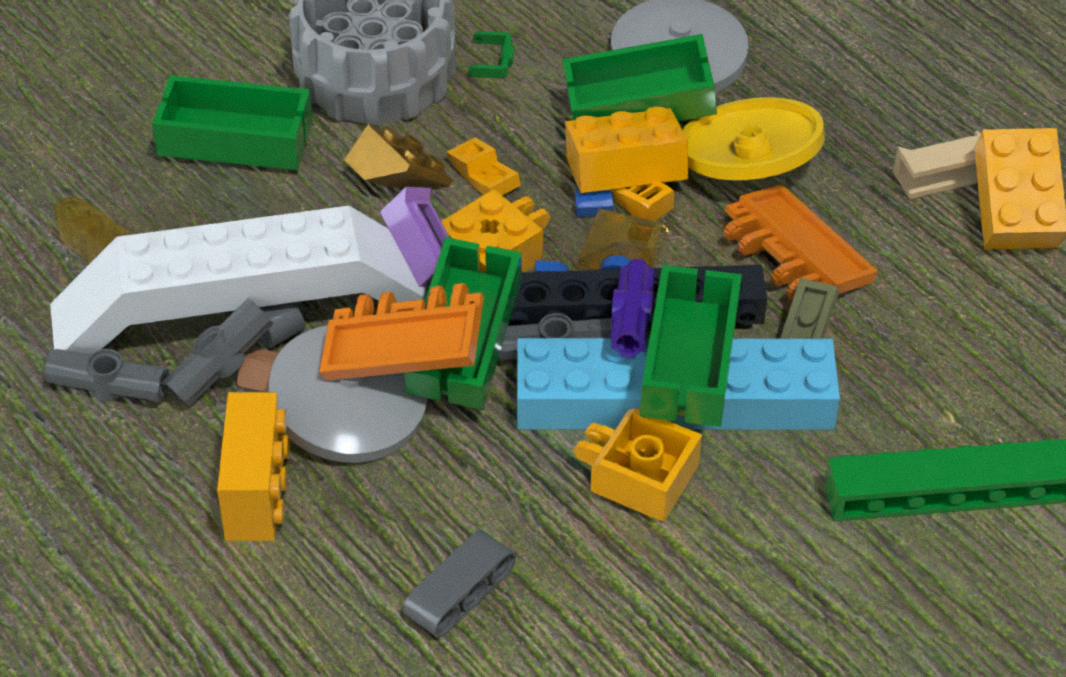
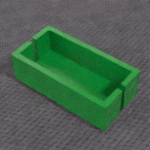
[562,34,717,121]
[152,75,313,170]
[404,237,522,410]
[640,265,742,427]

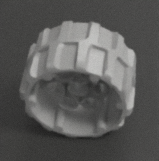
[289,0,456,126]

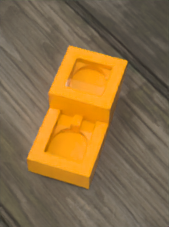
[446,137,521,195]

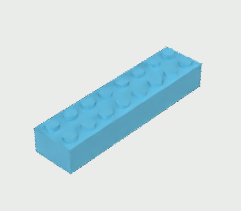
[517,338,840,430]

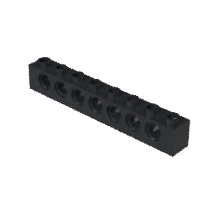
[508,265,767,328]

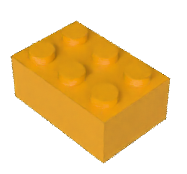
[565,107,688,193]
[974,128,1066,250]
[217,392,290,541]

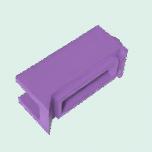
[380,187,449,287]

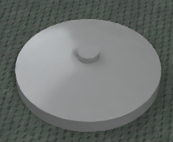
[611,0,748,93]
[268,325,427,463]

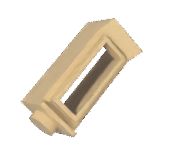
[893,131,981,199]

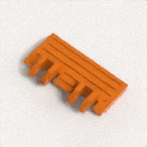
[723,184,878,300]
[319,283,484,381]

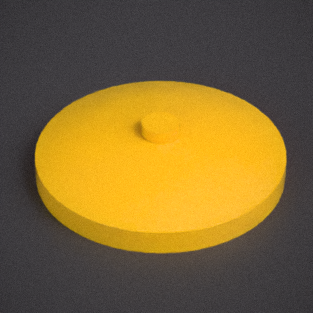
[683,97,825,180]

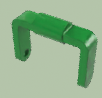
[468,31,515,78]

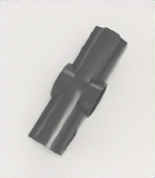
[163,298,274,407]
[499,313,612,361]
[44,349,169,402]

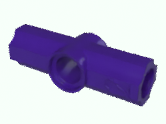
[611,259,655,358]

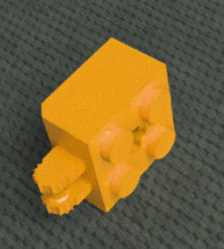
[441,189,551,272]
[573,408,702,522]

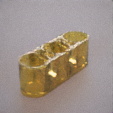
[54,197,133,263]

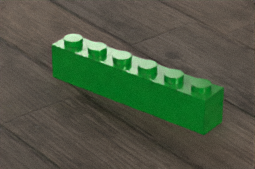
[825,439,1066,522]

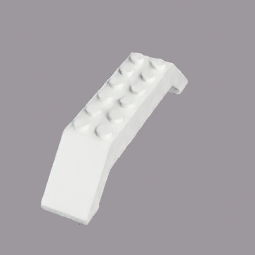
[50,206,429,354]

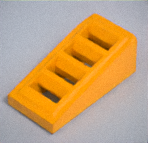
[611,182,675,226]

